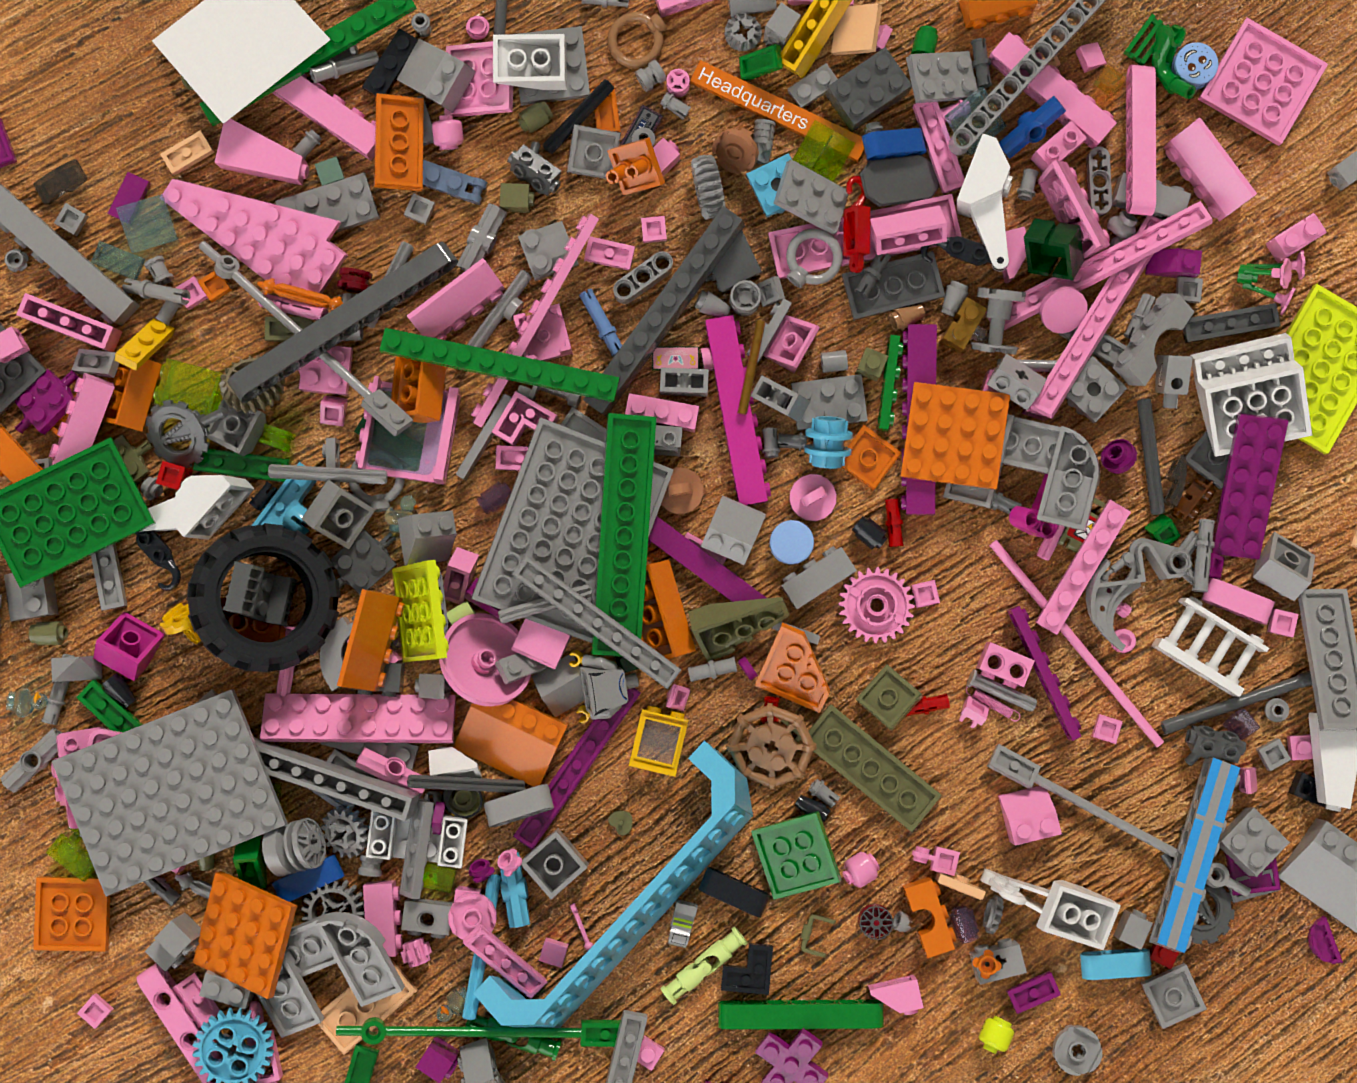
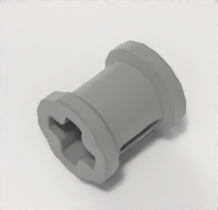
[144,256,174,286]

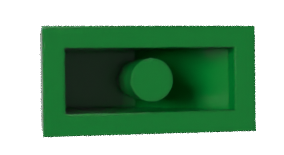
[233,836,267,888]

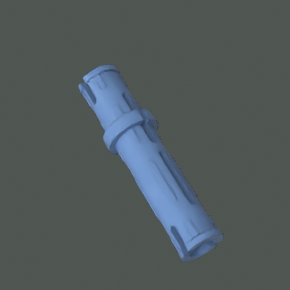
[579,289,622,357]

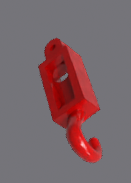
[843,176,870,273]

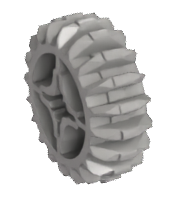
[691,154,725,219]
[301,879,365,921]

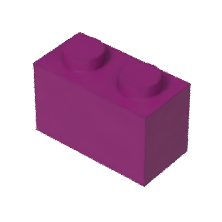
[415,1037,460,1083]

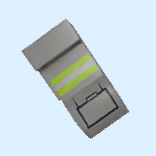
[667,899,698,948]

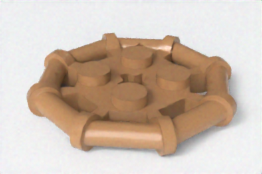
[726,703,817,790]

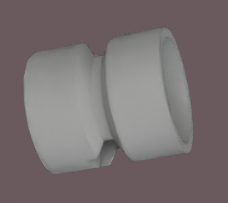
[729,280,761,317]

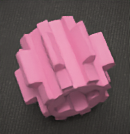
[400,937,432,968]

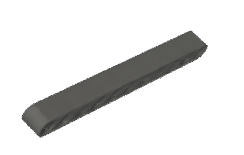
[227,242,458,403]

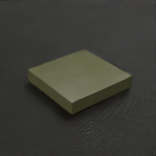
[856,664,923,731]

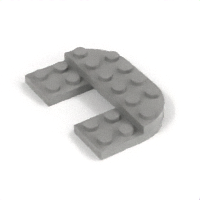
[943,414,1100,531]
[257,912,405,1038]

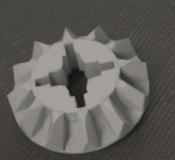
[725,13,762,51]
[983,895,1004,934]

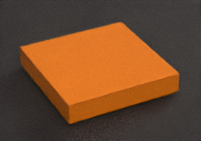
[841,425,902,491]

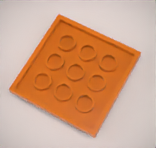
[901,382,1010,490]
[193,871,297,999]

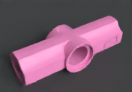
[355,747,425,798]

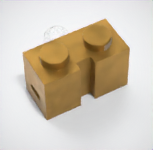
[939,297,989,354]

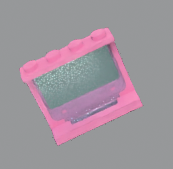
[355,376,461,485]

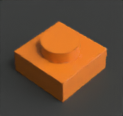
[198,271,232,303]

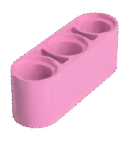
[1201,578,1275,625]

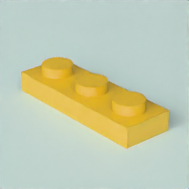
[115,318,175,371]

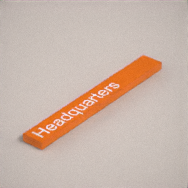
[690,60,864,163]

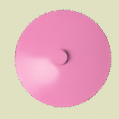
[439,613,531,706]

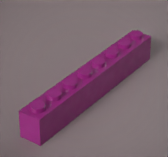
[901,324,937,516]

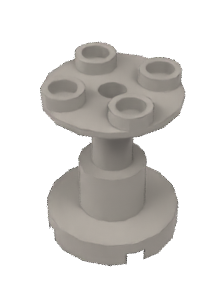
[971,287,1026,355]

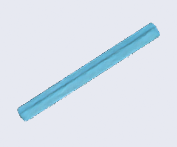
[462,874,502,1020]

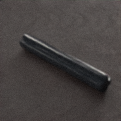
[542,79,614,154]

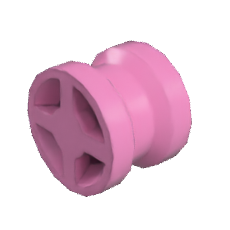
[666,69,690,97]

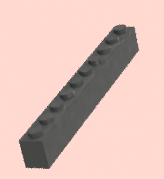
[583,206,745,417]

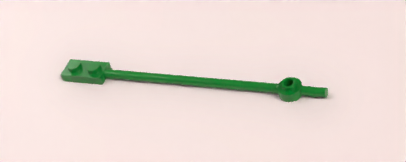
[336,1017,621,1047]

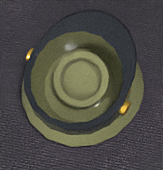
[442,789,485,819]

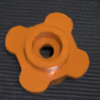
[972,949,1002,979]

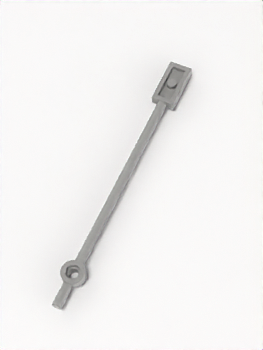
[199,241,413,436]
[987,744,1251,897]

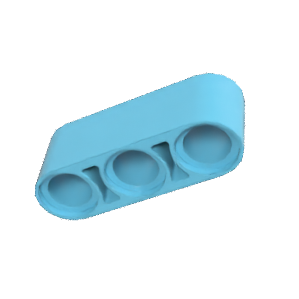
[1080,948,1152,980]

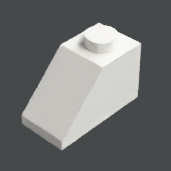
[428,747,482,778]

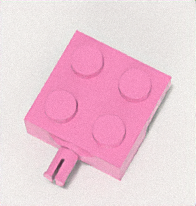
[297,346,353,396]

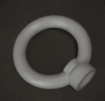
[786,229,842,288]
[349,450,405,512]

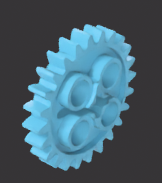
[192,1008,274,1083]

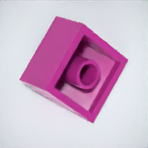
[93,612,165,681]

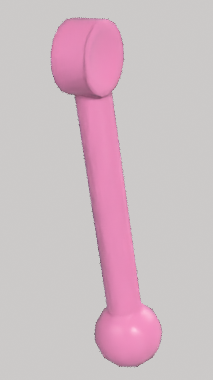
[570,903,593,951]

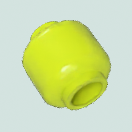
[978,1015,1014,1054]

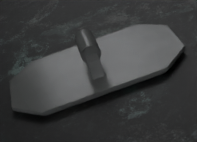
[860,155,939,207]

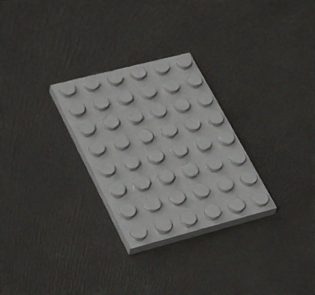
[471,417,674,643]
[52,689,288,896]

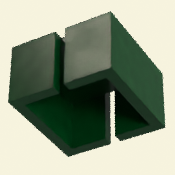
[1024,218,1084,281]

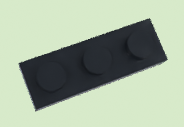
[362,28,418,97]

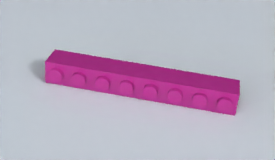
[705,315,771,506]

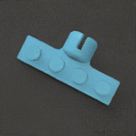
[252,462,317,535]

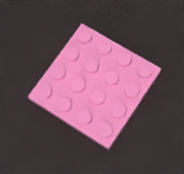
[1198,18,1328,146]

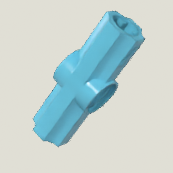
[498,852,530,928]

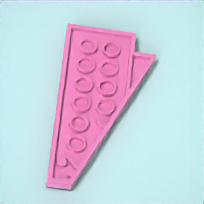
[160,179,348,302]

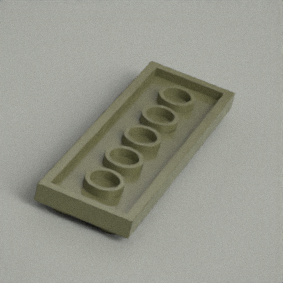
[800,704,942,832]

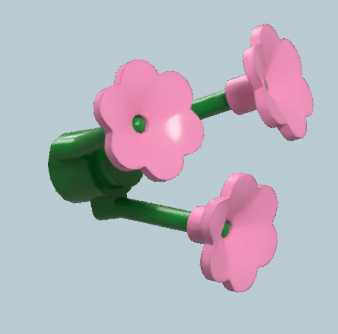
[1237,250,1305,316]

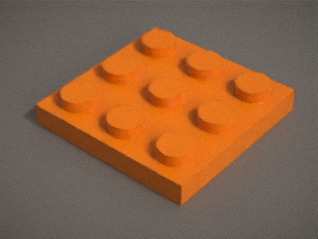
[33,876,110,952]

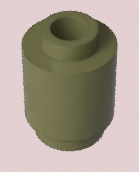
[517,101,554,134]
[29,621,68,646]

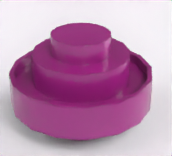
[1101,439,1137,474]

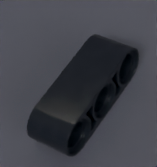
[698,866,771,918]

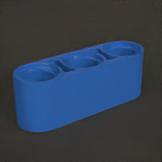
[862,128,927,161]
[272,854,345,902]

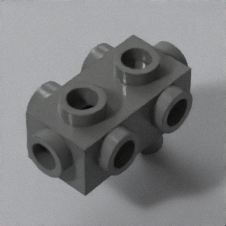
[507,142,561,196]
[1184,725,1246,766]

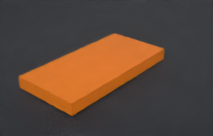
[374,93,424,191]

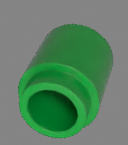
[911,26,939,54]

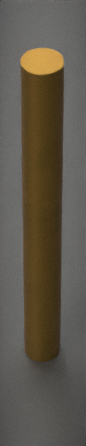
[737,320,765,415]

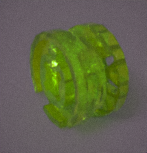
[258,424,296,453]

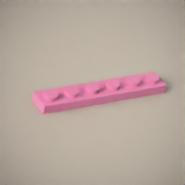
[1035,500,1131,635]

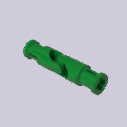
[465,1015,562,1061]

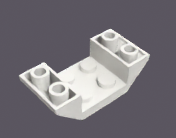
[366,810,468,868]

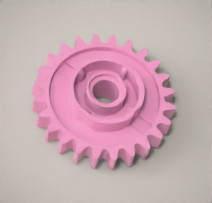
[838,567,915,643]

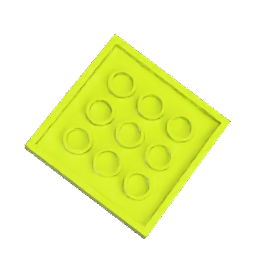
[392,560,449,662]

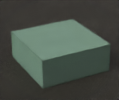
[314,157,345,186]

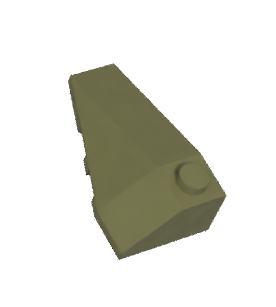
[688,597,790,662]

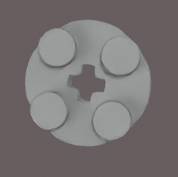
[1052,1025,1103,1076]

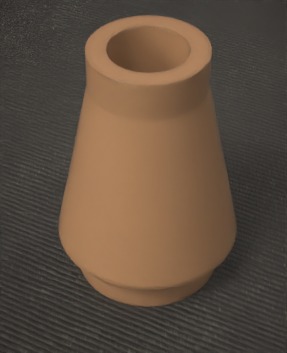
[888,304,925,331]

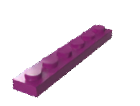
[1007,606,1081,741]

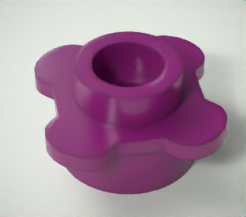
[468,859,495,883]

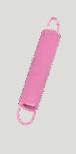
[966,686,1020,722]

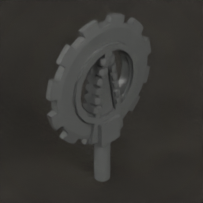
[146,400,228,468]
[1160,852,1235,944]

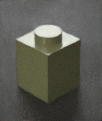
[500,183,535,213]
[855,347,888,382]

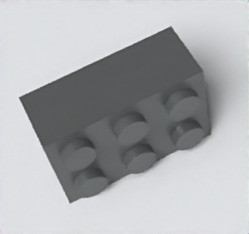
[825,47,912,132]

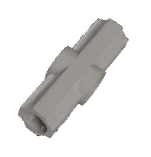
[457,203,507,271]
[0,728,62,793]

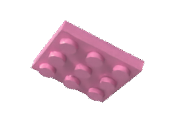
[444,41,513,117]

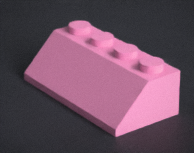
[1164,118,1257,222]
[407,258,505,340]

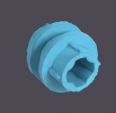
[804,416,853,469]

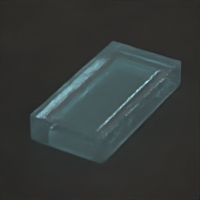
[91,241,145,280]

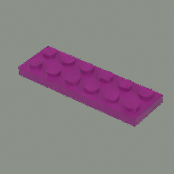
[1211,413,1289,559]

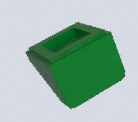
[1145,514,1181,545]

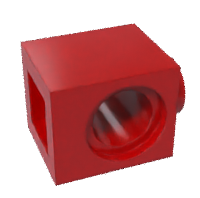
[155,461,193,490]

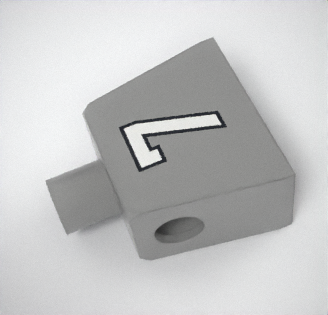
[1155,355,1193,408]

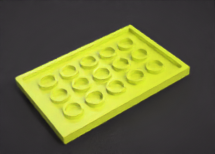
[1286,284,1357,454]

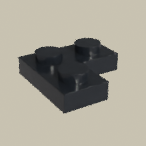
[721,943,773,995]

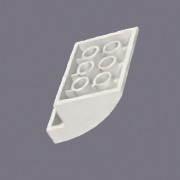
[1190,333,1312,457]

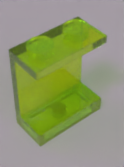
[153,358,223,415]

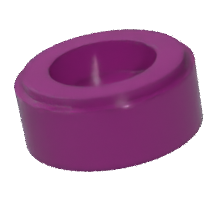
[738,656,758,680]

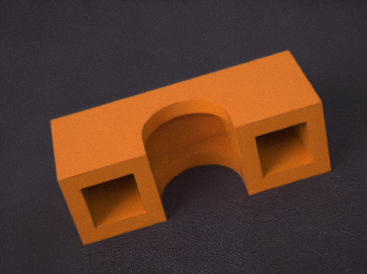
[902,877,957,958]

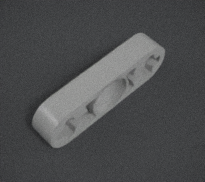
[1086,147,1112,217]

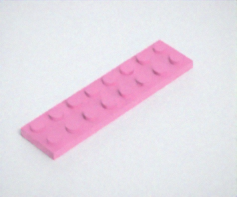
[768,194,962,279]
[260,694,456,743]

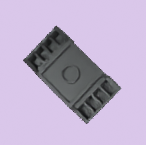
[223,561,298,627]

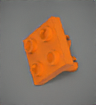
[606,137,665,195]

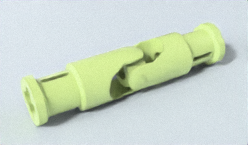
[660,926,748,1005]

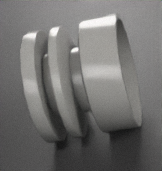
[262,818,326,877]

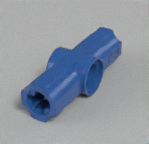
[998,96,1066,158]

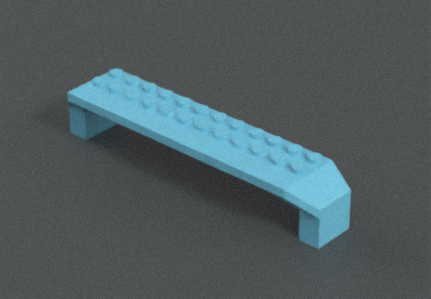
[473,741,753,1028]

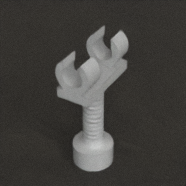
[517,385,582,408]

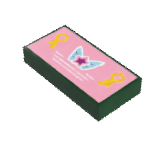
[652,346,699,371]

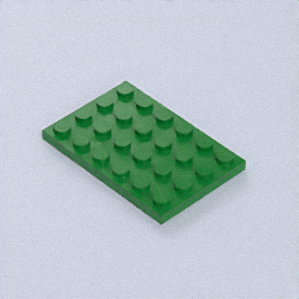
[0,437,156,588]

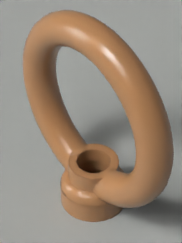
[608,12,667,69]

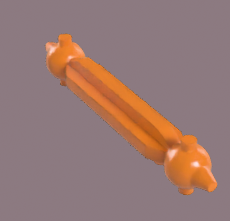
[257,278,343,311]

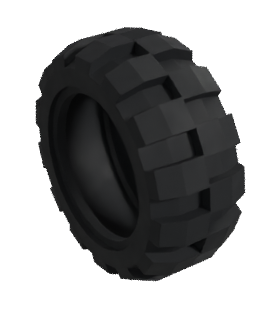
[186,523,341,672]

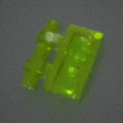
[46,826,95,882]

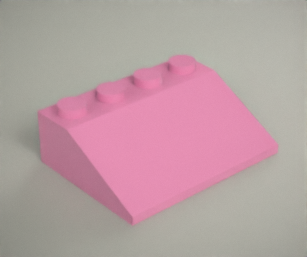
[1037,160,1111,261]

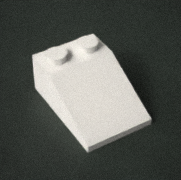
[493,34,567,90]

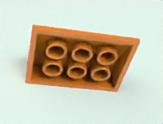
[337,589,405,691]
[453,698,569,787]

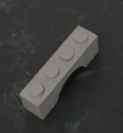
[1112,293,1194,386]

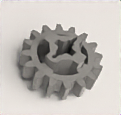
[321,806,369,858]

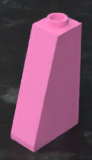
[215,119,309,186]

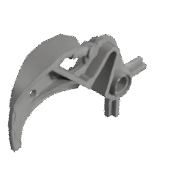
[1085,531,1198,651]

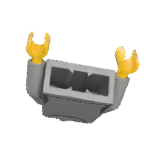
[569,650,639,723]

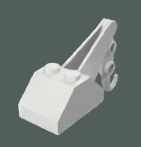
[980,869,1121,950]

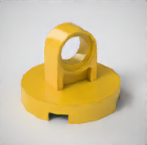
[160,603,201,644]

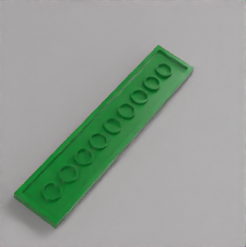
[591,413,657,656]

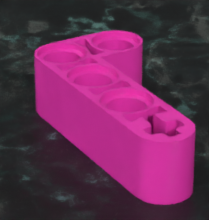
[1009,474,1059,539]

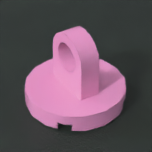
[789,474,837,521]

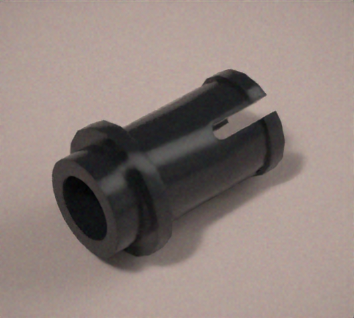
[249,481,278,512]

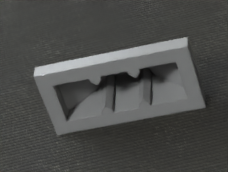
[51,656,102,682]

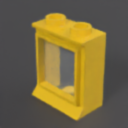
[629,705,689,777]

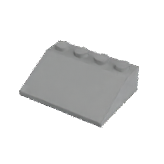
[1278,818,1357,933]

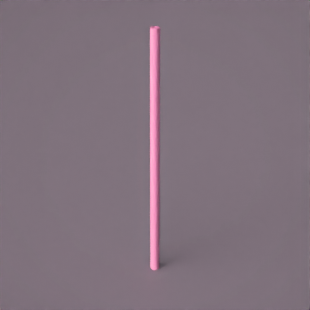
[989,540,1164,747]

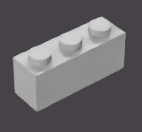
[1112,173,1191,220]
[780,546,857,610]

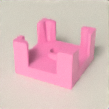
[513,304,573,361]

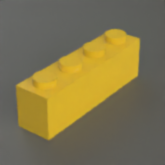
[781,0,852,79]

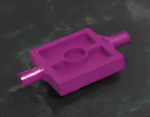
[15,369,79,435]

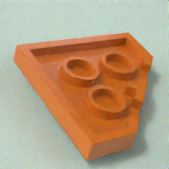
[755,622,830,713]

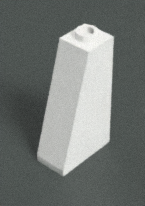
[1309,713,1357,812]

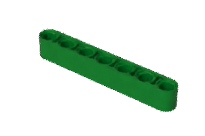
[718,999,884,1029]

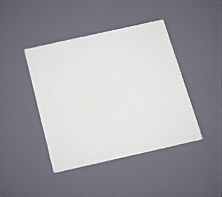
[152,0,330,124]

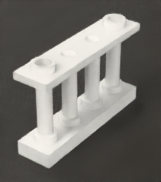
[1152,596,1269,697]

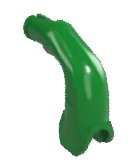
[1151,24,1196,99]

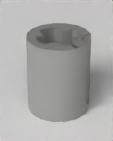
[820,350,848,373]

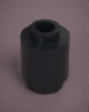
[852,516,887,550]

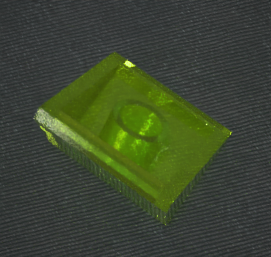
[792,120,856,182]

